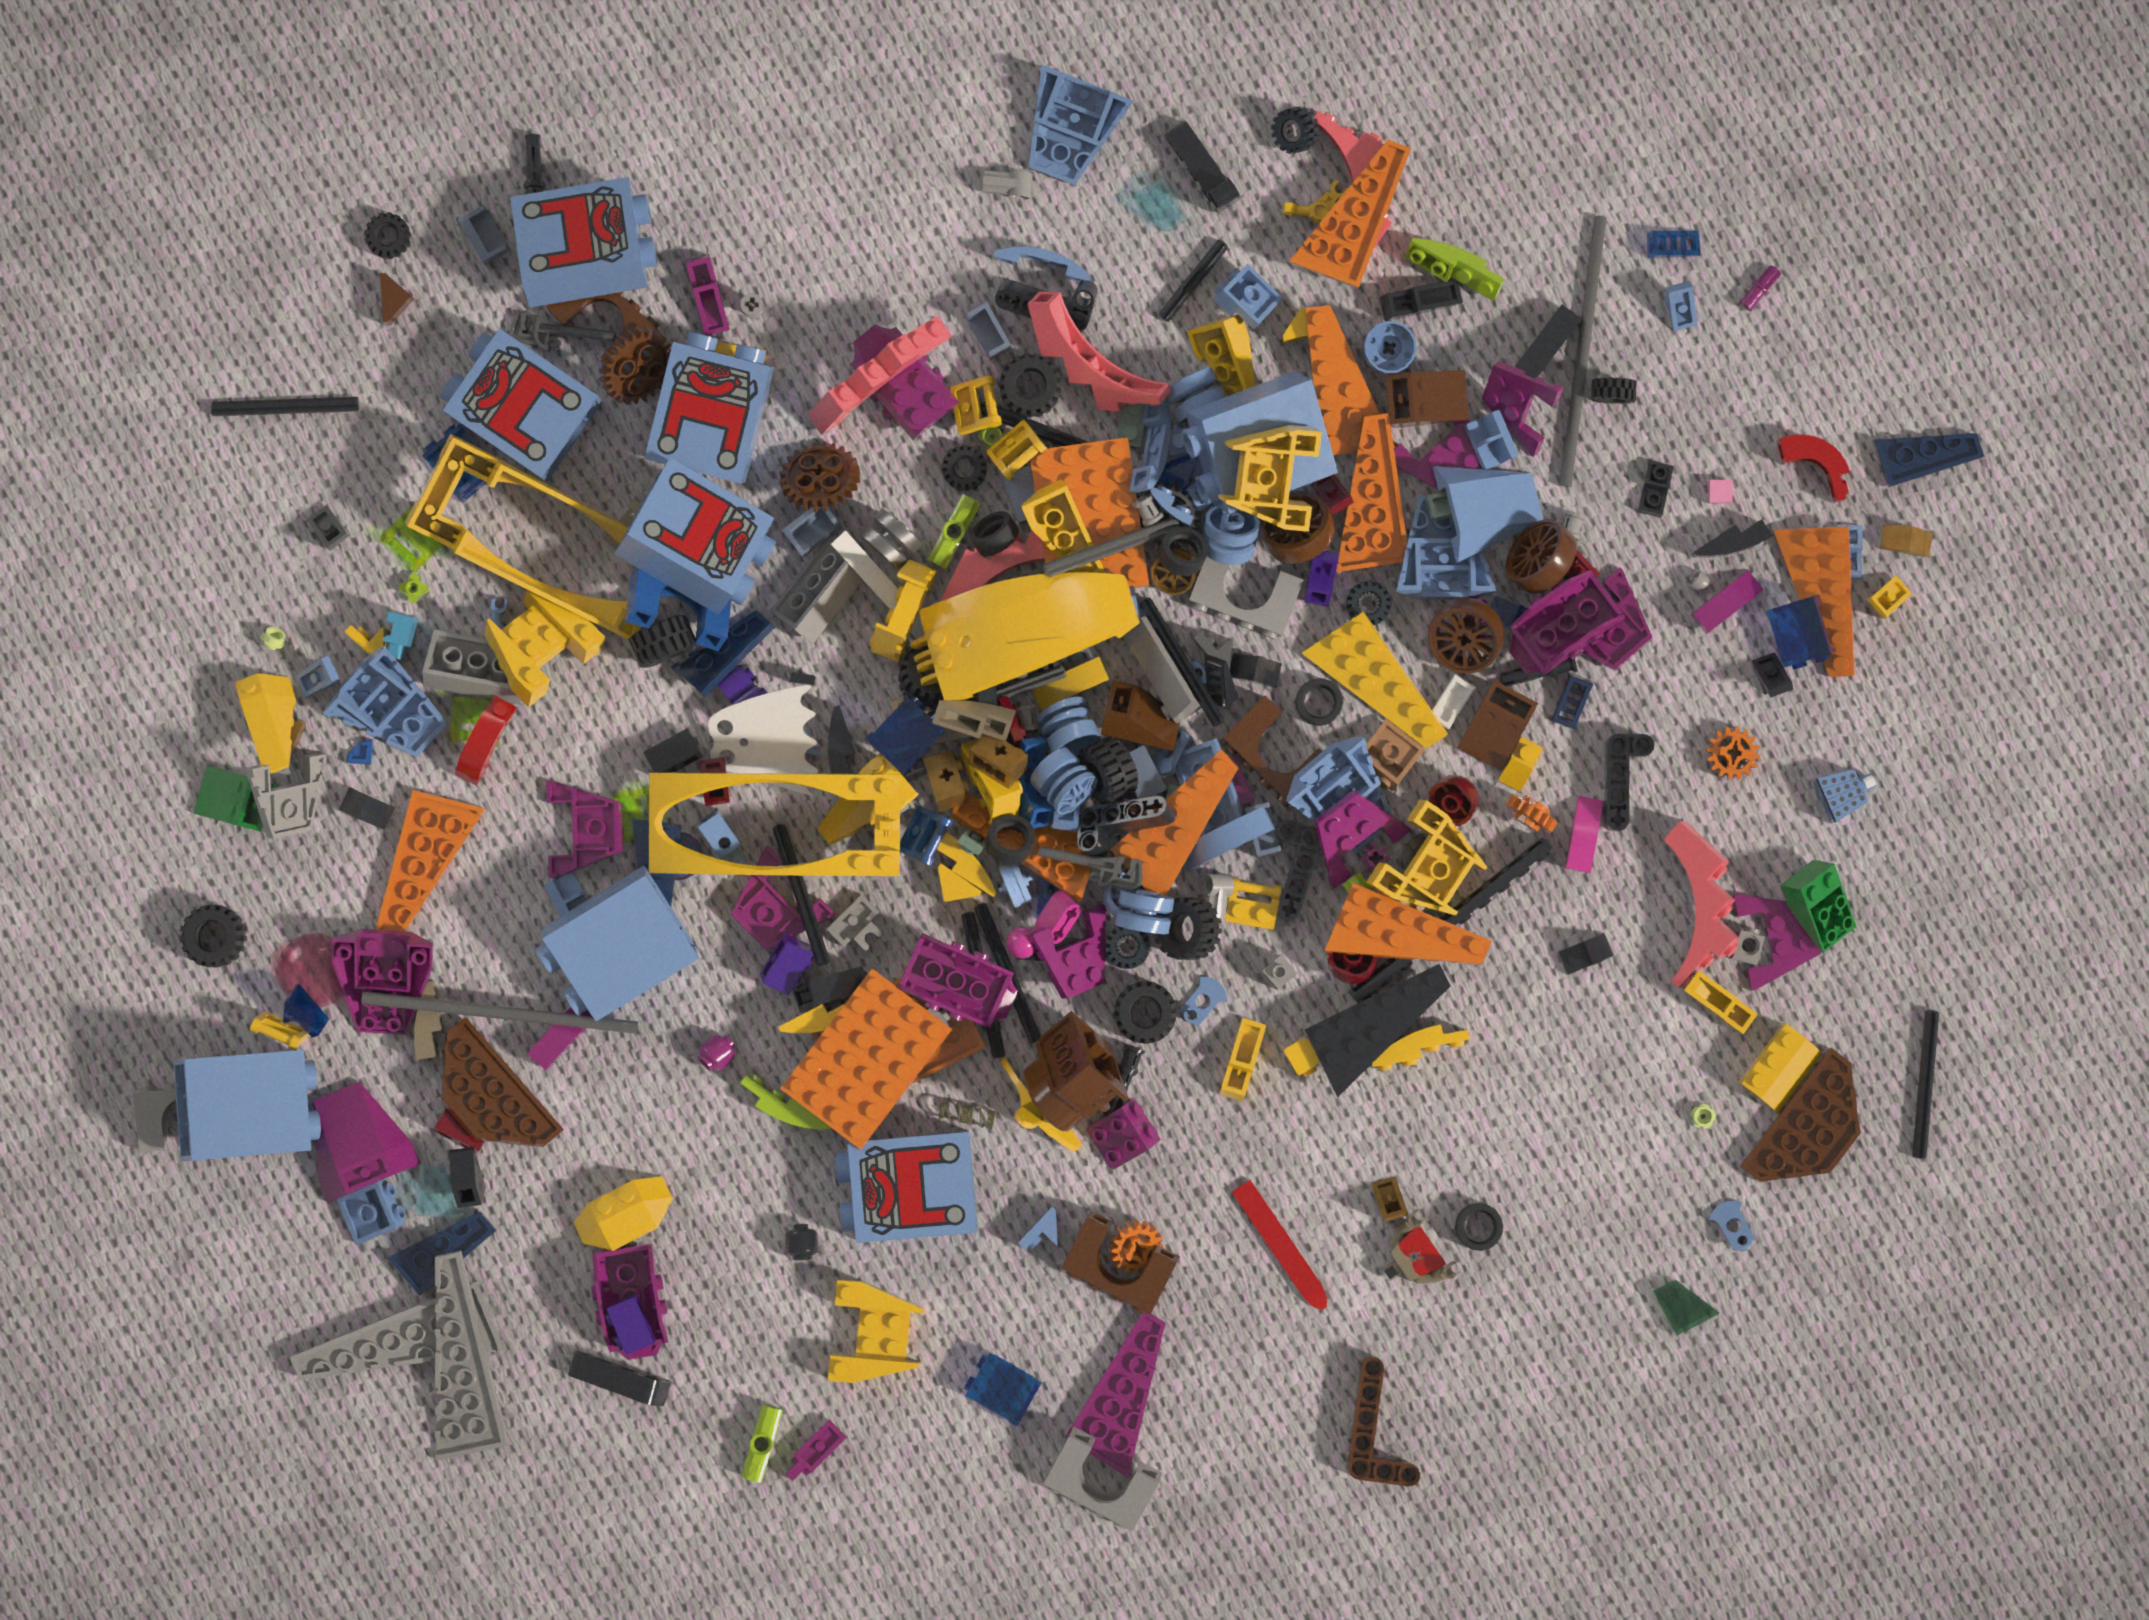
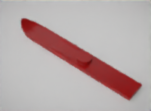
[1232,1180,1327,1310]

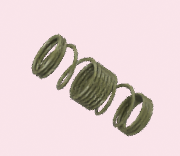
[939,1100,996,1130]

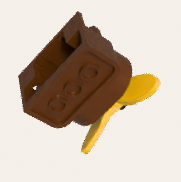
[1000,1011,1129,1151]

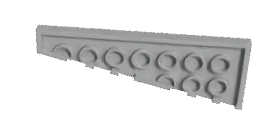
[435,1250,509,1461]
[289,1281,505,1380]

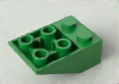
[193,766,279,833]
[1780,860,1857,953]

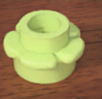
[261,627,285,650]
[1691,1104,1716,1129]

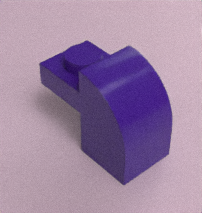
[1304,550,1339,607]

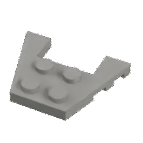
[246,753,327,839]

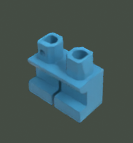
[382,612,419,660]

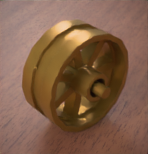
[1151,547,1198,595]

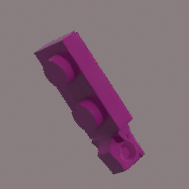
[786,1419,847,1481]

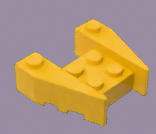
[1218,425,1322,531]
[869,559,938,664]
[484,590,605,707]
[1366,799,1487,915]
[828,1279,925,1383]

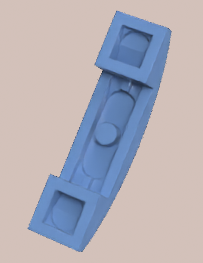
[993,246,1091,282]
[1129,398,1171,494]
[1184,807,1275,872]

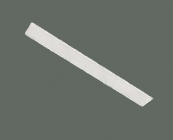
[831,531,925,639]

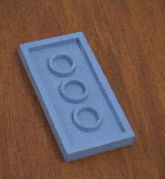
[1170,739,1244,837]

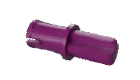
[1739,265,1781,311]

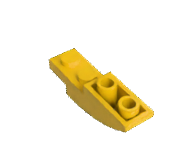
[1371,1024,1470,1071]

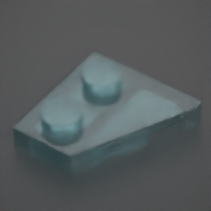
[1122,176,1189,232]
[415,1165,464,1220]

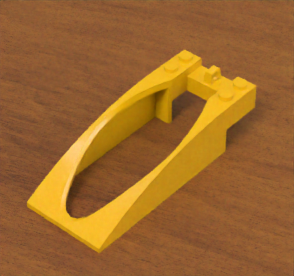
[405,434,641,639]
[649,773,900,876]

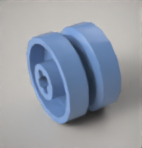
[1166,367,1227,423]
[1203,506,1260,565]
[1115,889,1174,934]

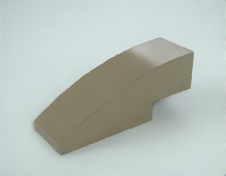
[932,700,1015,741]
[414,981,444,1060]

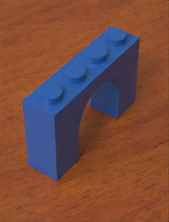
[625,567,731,651]

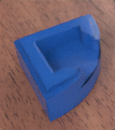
[346,740,373,765]

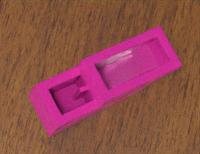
[1564,796,1603,874]

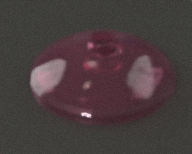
[277,933,343,1008]

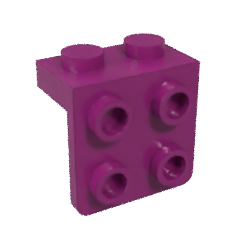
[1087,1098,1161,1169]

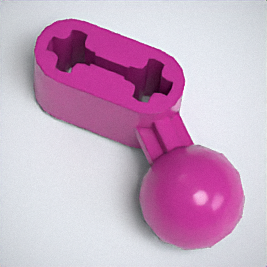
[1006,891,1081,959]

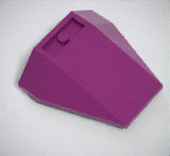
[332,929,433,1035]
[313,1082,420,1203]

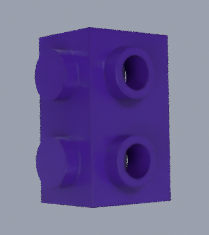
[760,932,814,996]
[605,1294,656,1355]

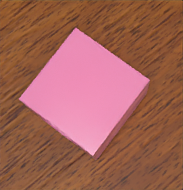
[1708,480,1732,504]

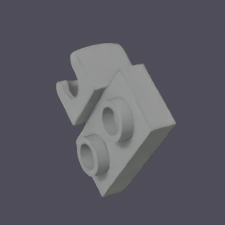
[827,895,884,951]

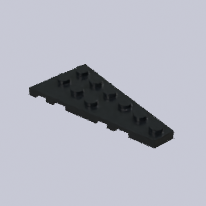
[1304,964,1450,1097]

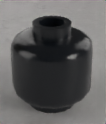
[785,1224,818,1261]

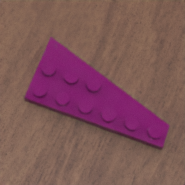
[1065,1312,1166,1477]

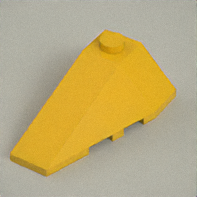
[1187,314,1255,396]
[1021,479,1106,573]
[235,673,296,774]
[817,752,918,845]

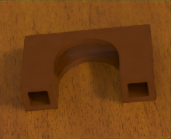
[546,292,660,359]
[1223,695,1323,808]
[1062,1211,1180,1315]

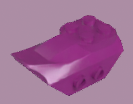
[850,324,959,441]
[1508,570,1626,675]
[898,933,1018,1028]
[591,1244,669,1360]

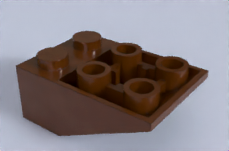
[1386,370,1469,428]
[1101,680,1180,751]
[1457,680,1539,771]

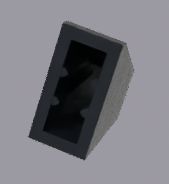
[792,966,868,1012]

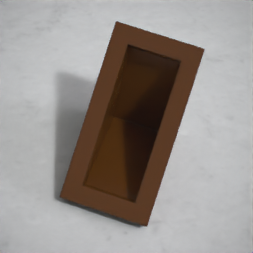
[380,273,414,325]

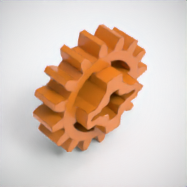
[1705,726,1761,780]
[1505,794,1558,833]
[1108,1219,1164,1274]

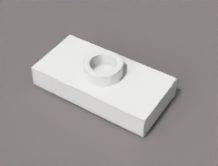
[1432,673,1476,729]

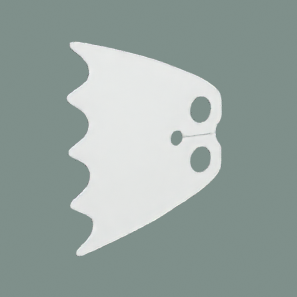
[708,685,818,798]

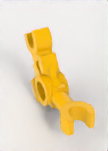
[1282,180,1348,223]

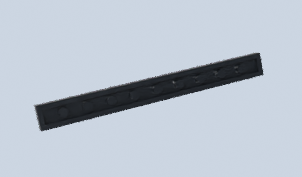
[1348,837,1553,1003]

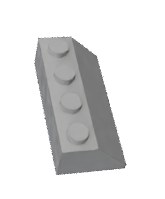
[770,535,863,644]
[1123,616,1201,724]
[422,630,522,705]

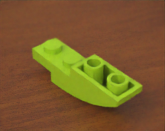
[1404,238,1505,301]
[740,1074,832,1130]

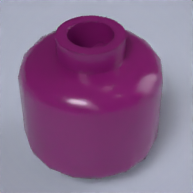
[698,1034,735,1071]

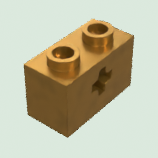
[968,734,1028,789]
[923,750,970,812]

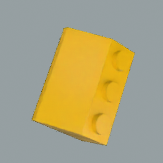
[1738,1023,1823,1113]

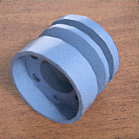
[1362,321,1417,375]
[1037,697,1101,756]
[1030,747,1098,815]

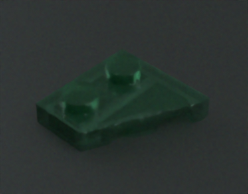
[1653,1279,1719,1336]

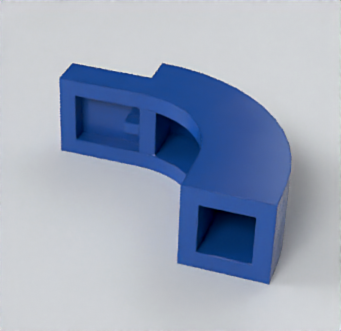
[1018,737,1054,828]

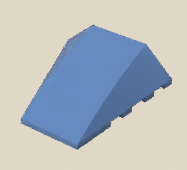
[1029,65,1133,185]
[1433,466,1543,563]
[1396,496,1496,600]
[322,646,448,757]
[1286,736,1391,854]

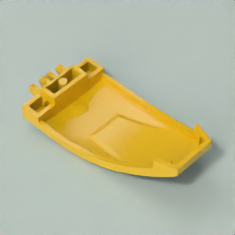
[910,572,1140,701]

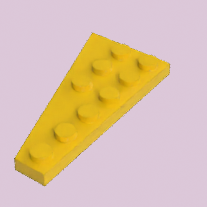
[1302,611,1448,749]

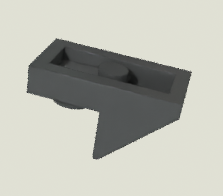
[307,505,351,551]
[1193,632,1233,670]

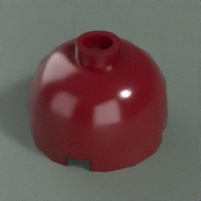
[1428,775,1479,826]
[1327,952,1378,984]

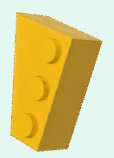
[960,738,1023,825]

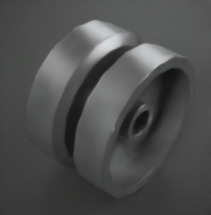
[859,508,922,570]

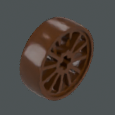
[1259,491,1335,564]
[1505,519,1577,594]
[1428,598,1504,674]

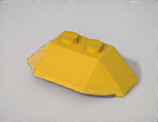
[573,1176,673,1251]

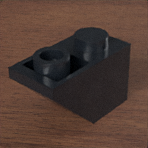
[449,1147,486,1208]

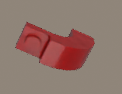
[1777,434,1850,504]
[455,696,517,786]

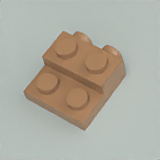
[1366,719,1425,791]

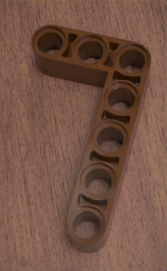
[1347,1355,1420,1487]

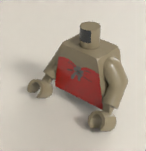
[1383,1209,1460,1284]

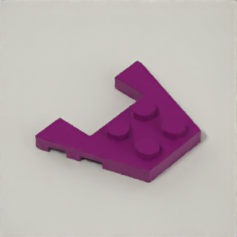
[1481,361,1563,457]
[1394,420,1482,492]
[1582,567,1653,671]
[546,781,622,878]
[1314,790,1411,889]
[731,845,836,951]
[1733,894,1821,991]
[1027,904,1106,999]

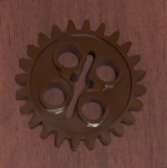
[599,326,671,405]
[779,442,861,513]

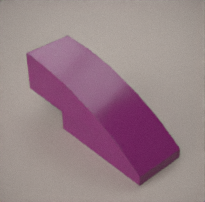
[686,254,730,336]
[1691,570,1764,634]
[527,1007,592,1070]

